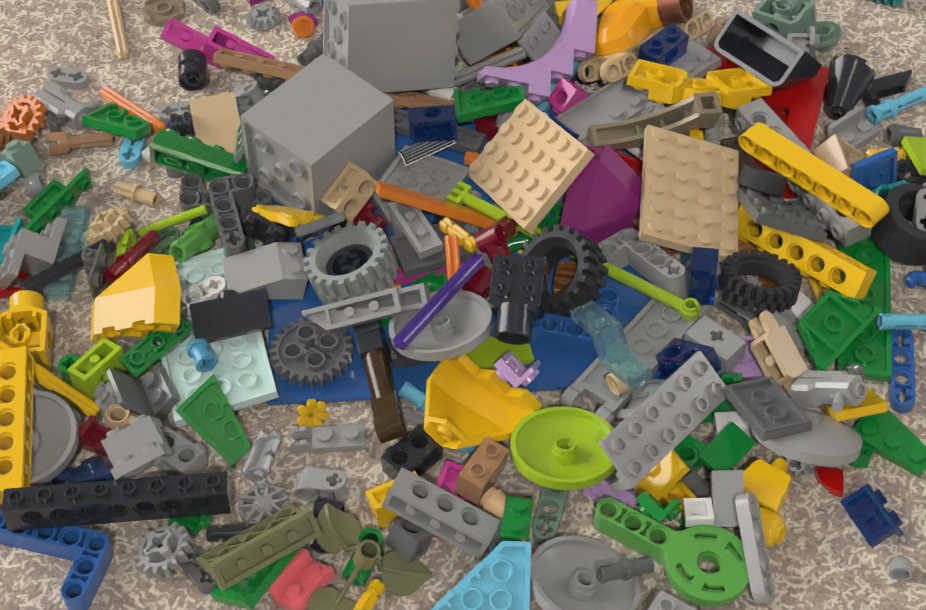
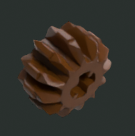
[553,260,578,296]

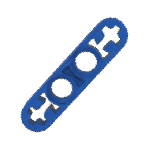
[889,329,916,414]

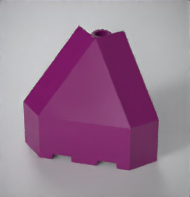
[560,143,642,245]

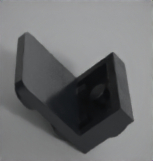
[241,203,295,246]

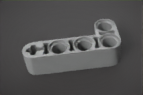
[598,228,688,297]

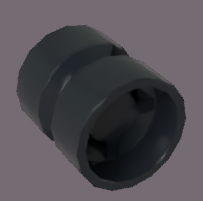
[177,49,208,91]

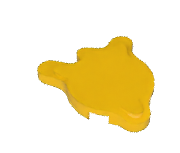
[252,204,324,227]

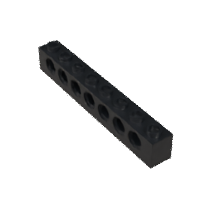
[1,471,231,531]

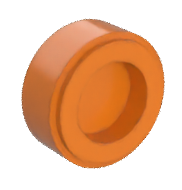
[291,16,315,38]

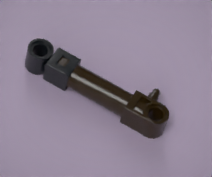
[353,320,408,444]

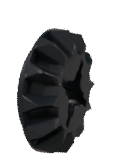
[896,159,926,185]

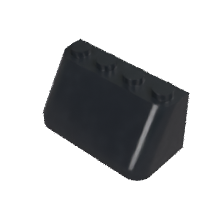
[714,8,822,89]

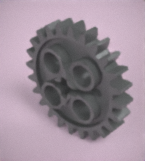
[269,317,354,389]

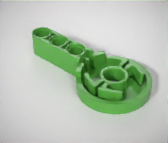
[593,498,749,607]

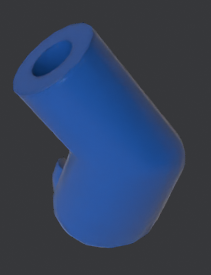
[904,271,926,288]

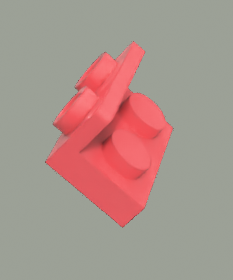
[268,548,336,610]

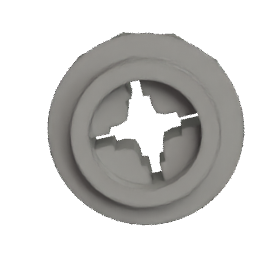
[246,4,281,31]

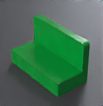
[698,422,756,484]

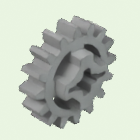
[132,521,193,579]

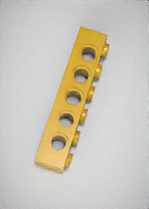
[738,204,877,299]
[0,346,34,504]

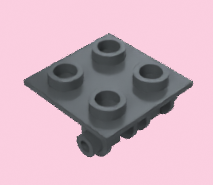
[81,243,109,301]

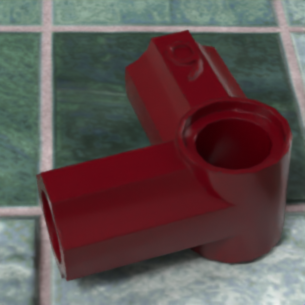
[475,215,518,265]

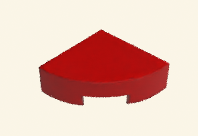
[815,467,844,497]

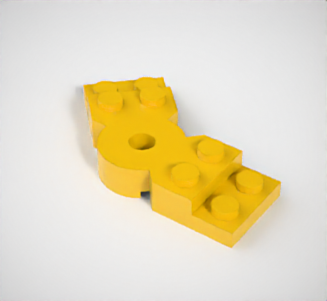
[626,59,773,110]

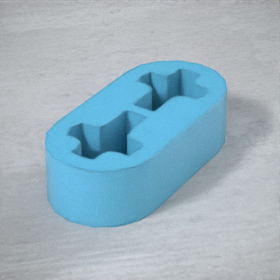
[119,135,147,169]

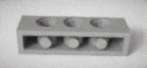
[381,468,501,559]

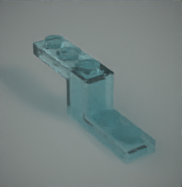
[569,301,654,388]

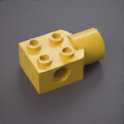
[0,290,54,370]

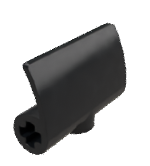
[189,287,272,343]

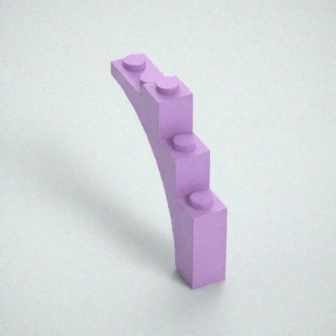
[477,0,598,105]

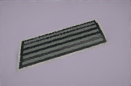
[398,133,455,166]

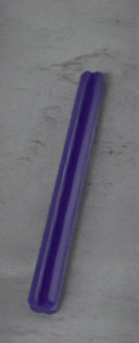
[393,253,485,350]

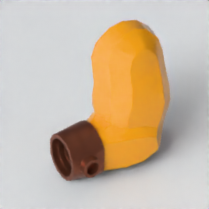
[594,0,693,56]

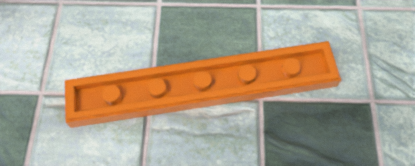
[374,180,517,236]

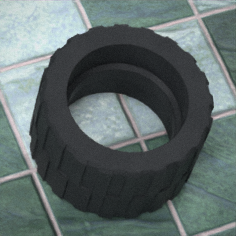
[871,183,926,266]

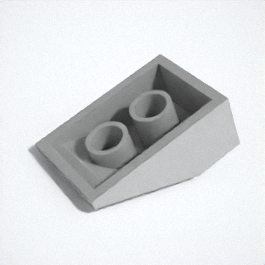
[222,242,308,299]

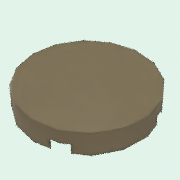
[142,0,186,27]

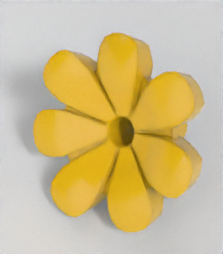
[297,399,329,429]

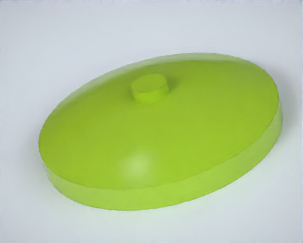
[510,406,615,490]

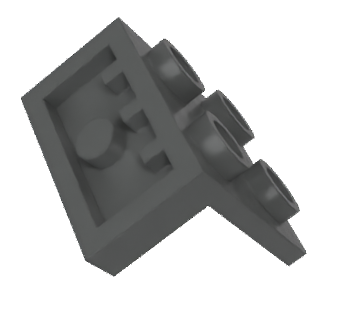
[106,364,179,421]

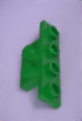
[22,167,92,234]

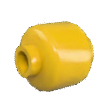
[760,507,787,548]

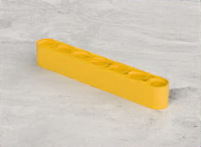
[738,122,889,229]

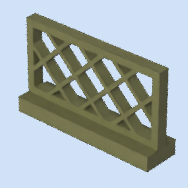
[195,504,322,591]

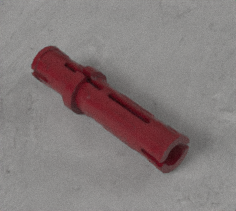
[104,230,160,283]

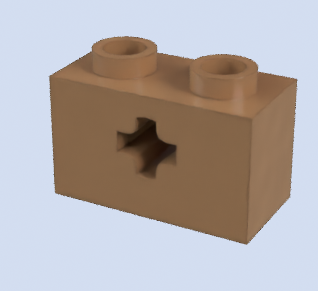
[454,436,510,505]

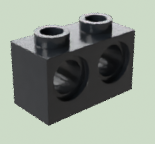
[381,424,443,480]

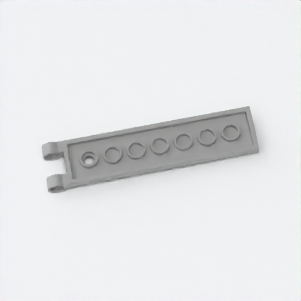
[560,255,723,425]

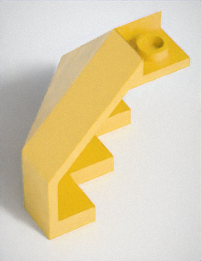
[90,253,181,344]
[424,354,542,449]

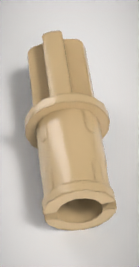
[113,181,160,207]

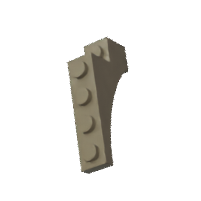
[588,92,723,149]

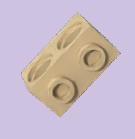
[320,162,376,222]

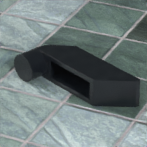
[863,70,912,107]

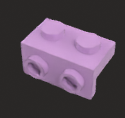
[494,350,541,389]

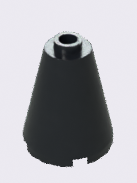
[826,54,875,120]

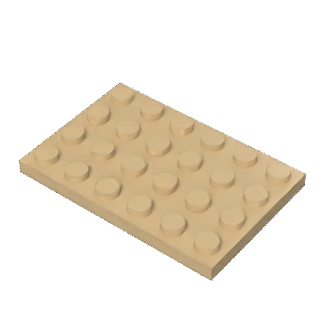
[468,98,595,234]
[639,125,739,263]

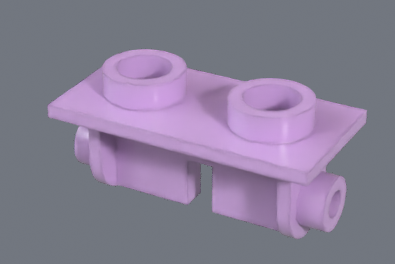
[583,478,639,509]

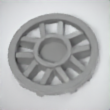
[238,482,290,525]

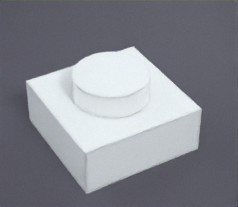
[683,497,714,527]

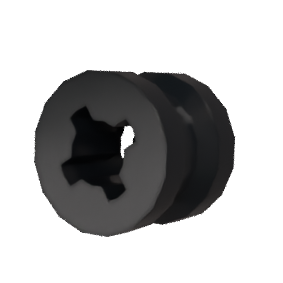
[170,111,193,135]

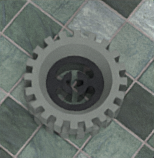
[303,221,399,305]

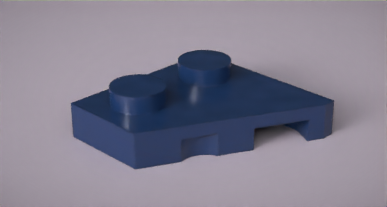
[51,456,115,485]

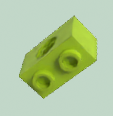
[67,337,126,400]

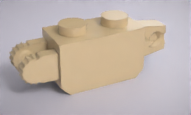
[748,311,809,401]

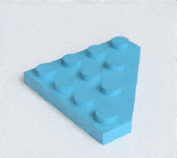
[431,541,532,610]

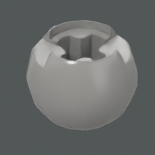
[18,170,47,198]

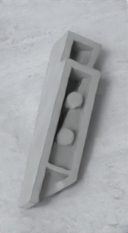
[301,283,430,332]

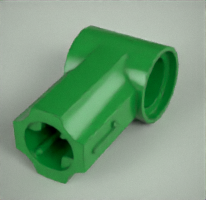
[342,528,385,587]

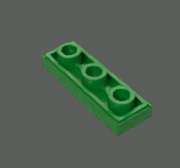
[119,314,194,380]

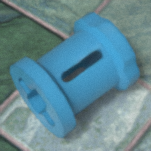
[186,338,218,373]

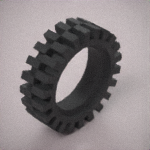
[718,250,802,314]

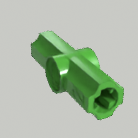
[169,214,219,263]

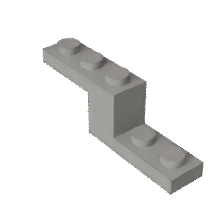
[371,191,443,259]

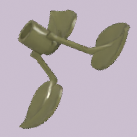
[308,503,432,610]

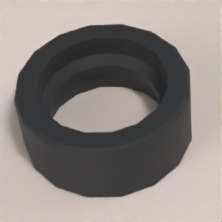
[738,164,788,197]

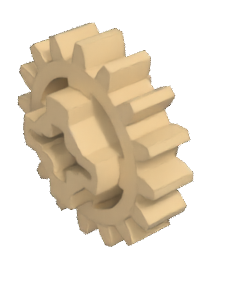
[84,205,134,245]

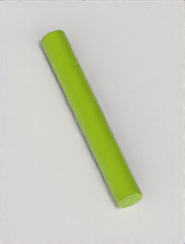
[138,204,208,237]

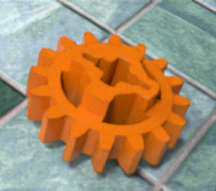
[0,94,47,136]

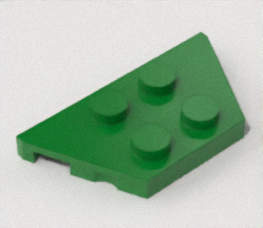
[795,290,883,371]

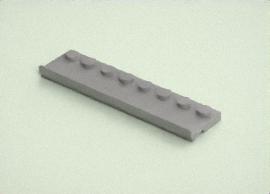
[552,34,721,142]

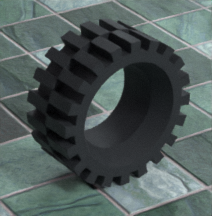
[517,225,608,318]

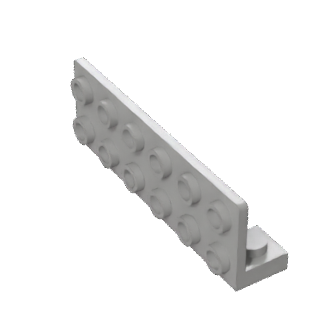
[599,351,726,494]

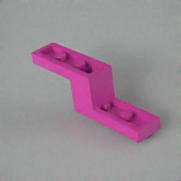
[160,17,275,73]

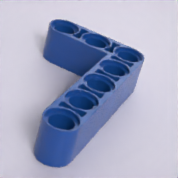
[489,285,621,357]
[0,509,114,610]

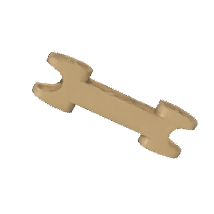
[578,10,713,82]

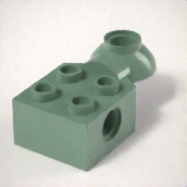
[752,0,842,53]

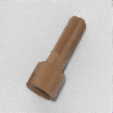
[47,131,114,156]

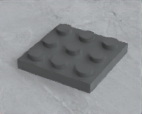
[737,187,827,243]

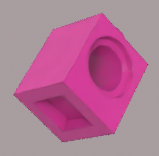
[547,77,589,115]

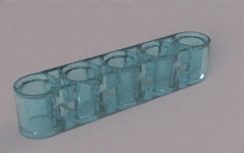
[44,206,91,301]

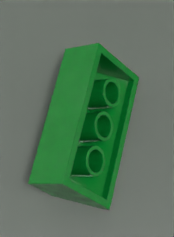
[149,129,247,182]

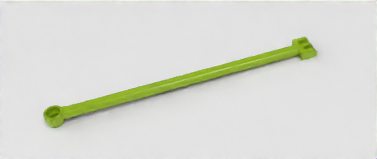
[444,181,701,321]

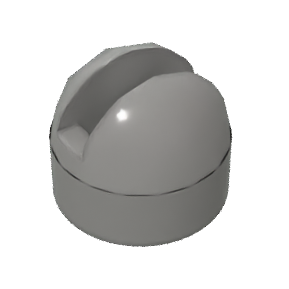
[889,556,913,581]

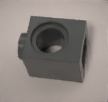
[385,518,434,563]

